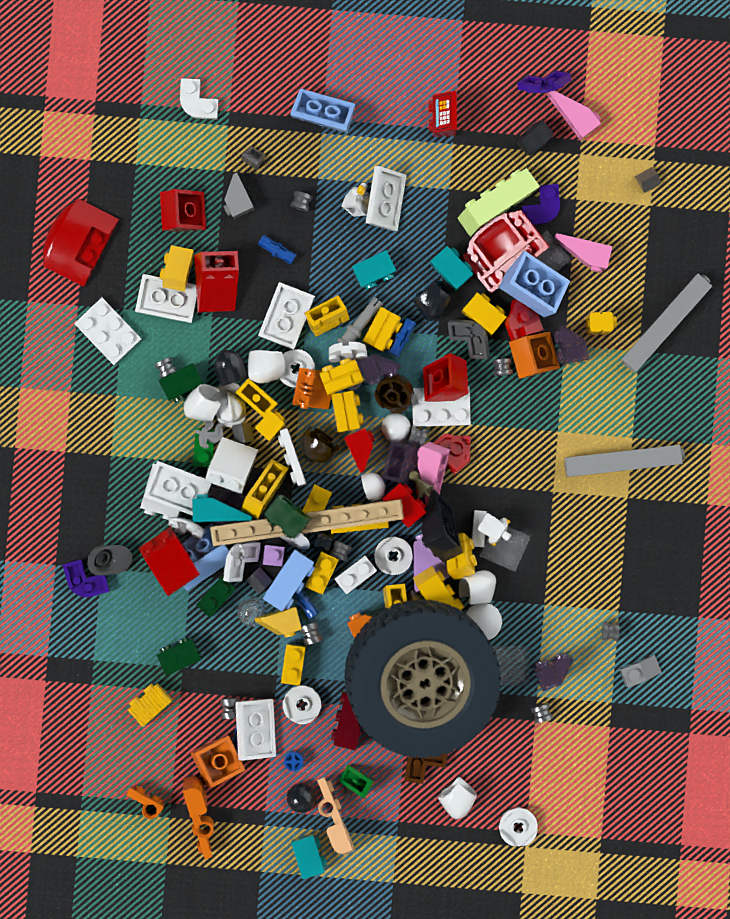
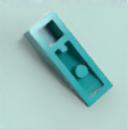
[192,494,252,522]

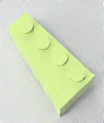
[457,168,540,237]

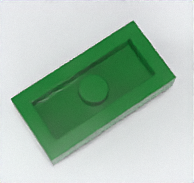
[193,428,215,468]

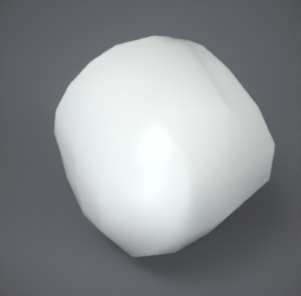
[248,350,285,383]
[183,384,221,422]
[459,570,496,604]
[438,777,477,820]

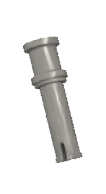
[336,297,383,346]

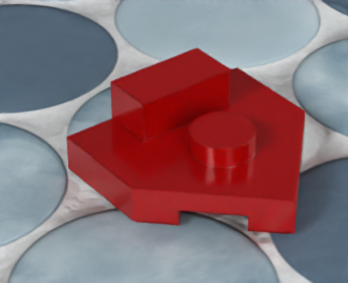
[505,299,544,341]
[433,433,471,475]

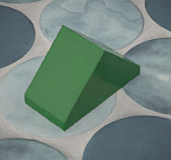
[339,764,374,799]

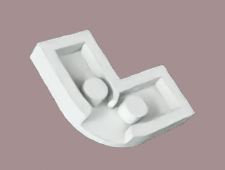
[180,78,218,120]
[223,541,260,582]

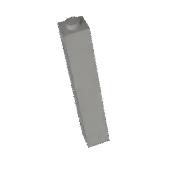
[620,274,712,373]
[564,445,685,477]

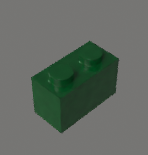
[158,363,204,403]
[264,495,312,539]
[196,576,237,618]
[157,637,202,676]

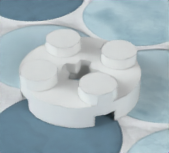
[329,342,367,362]
[280,349,315,388]
[374,537,413,575]
[283,685,321,724]
[499,807,538,846]

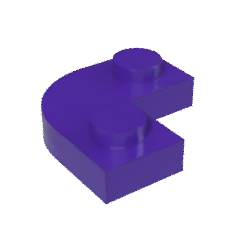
[517,71,571,93]
[521,184,560,225]
[62,560,110,597]

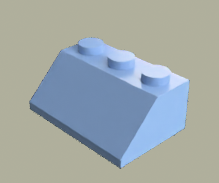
[290,88,355,133]
[499,251,570,317]
[182,523,230,591]
[263,549,315,611]

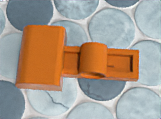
[182,776,214,859]

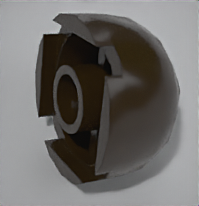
[374,374,414,413]
[300,426,339,463]

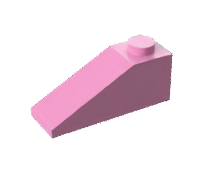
[547,91,601,141]
[554,233,612,273]
[417,442,450,506]

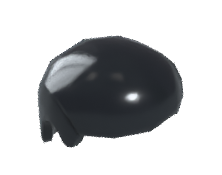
[286,783,317,813]

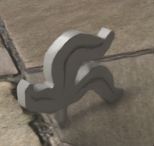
[195,421,224,449]

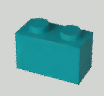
[430,246,473,291]
[352,250,396,290]
[291,833,327,879]

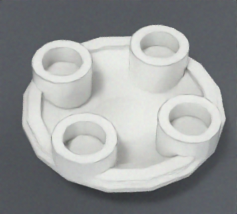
[168,518,205,539]
[466,603,502,640]

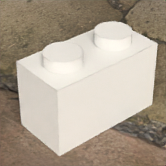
[335,556,377,594]

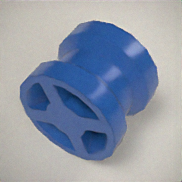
[284,751,304,772]

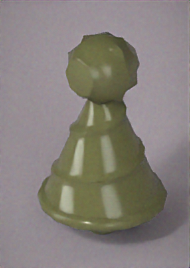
[409,471,433,498]

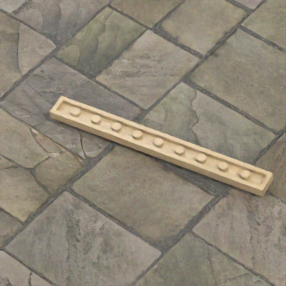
[210,499,404,546]

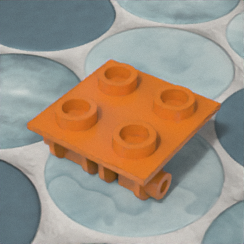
[292,367,332,410]

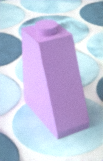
[413,534,450,592]

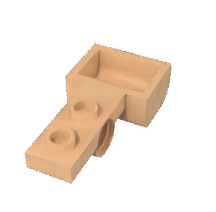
[317,777,356,855]

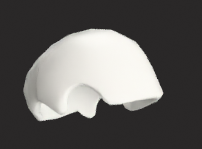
[381,413,411,444]
[361,473,385,502]

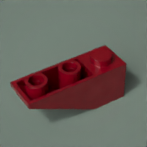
[330,691,360,751]

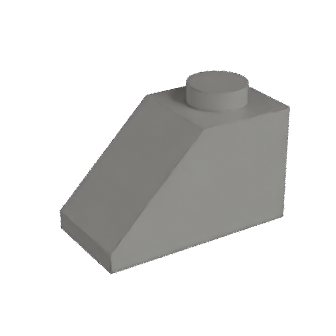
[223,173,254,219]
[619,655,662,688]

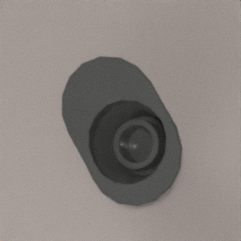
[88,545,132,575]

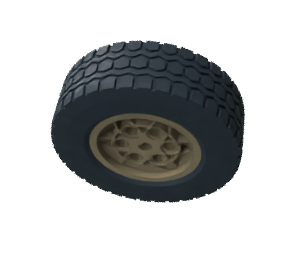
[344,599,501,758]

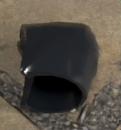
[412,281,451,321]
[214,350,248,386]

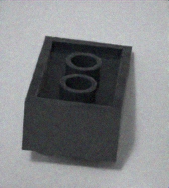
[421,489,463,562]

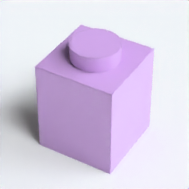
[263,545,285,567]

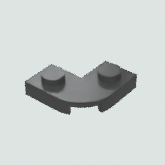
[447,320,490,359]

